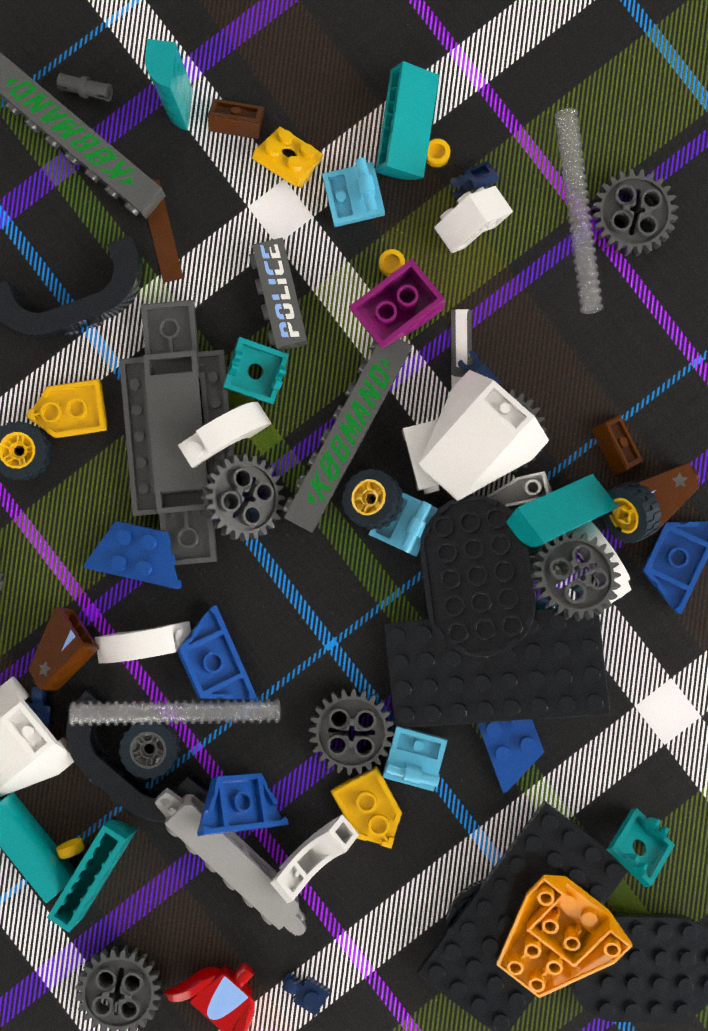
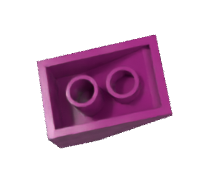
[349,259,445,349]

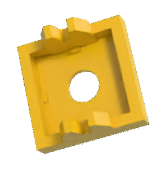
[252,127,324,189]

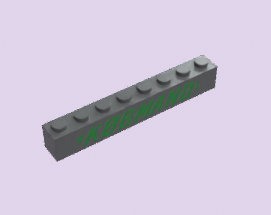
[0,52,166,219]
[282,339,412,533]

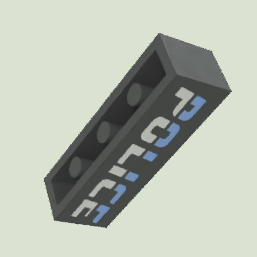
[249,237,308,351]

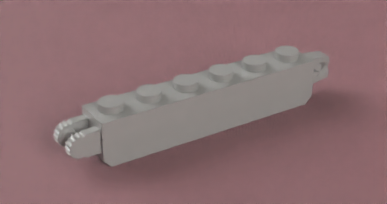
[155,788,306,936]

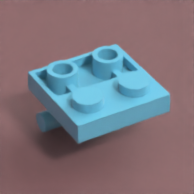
[322,158,385,227]
[369,493,438,557]
[382,726,448,791]

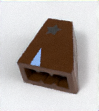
[635,463,699,534]
[28,607,99,691]

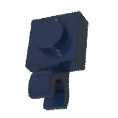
[449,161,499,200]
[458,351,501,385]
[26,686,54,731]
[282,972,330,1016]

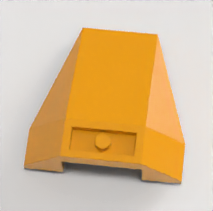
[496,875,632,998]

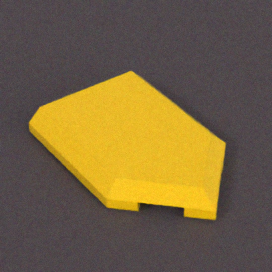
[25,379,108,438]
[331,766,402,849]

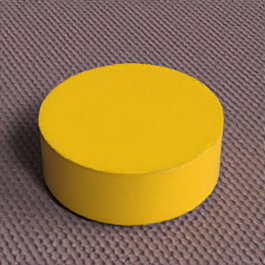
[426,139,451,168]
[379,249,405,277]
[56,838,85,859]

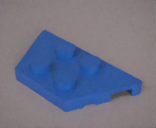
[84,521,182,589]
[641,521,708,615]
[177,605,257,699]
[477,720,544,793]
[197,773,289,836]

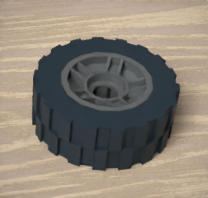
[119,717,181,779]

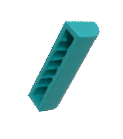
[145,39,193,131]
[375,61,439,180]
[506,474,619,547]
[0,792,76,903]
[47,820,137,932]

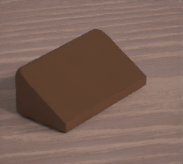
[208,99,264,139]
[592,415,643,475]

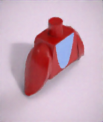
[164,962,255,1031]

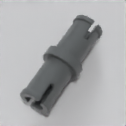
[57,73,113,102]

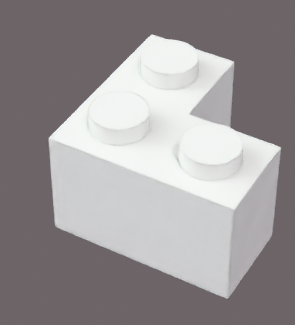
[434,186,513,253]

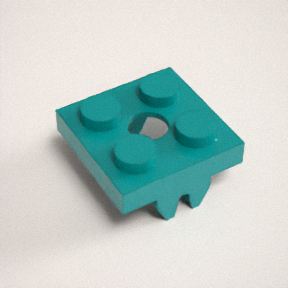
[222,337,289,405]
[606,808,675,887]

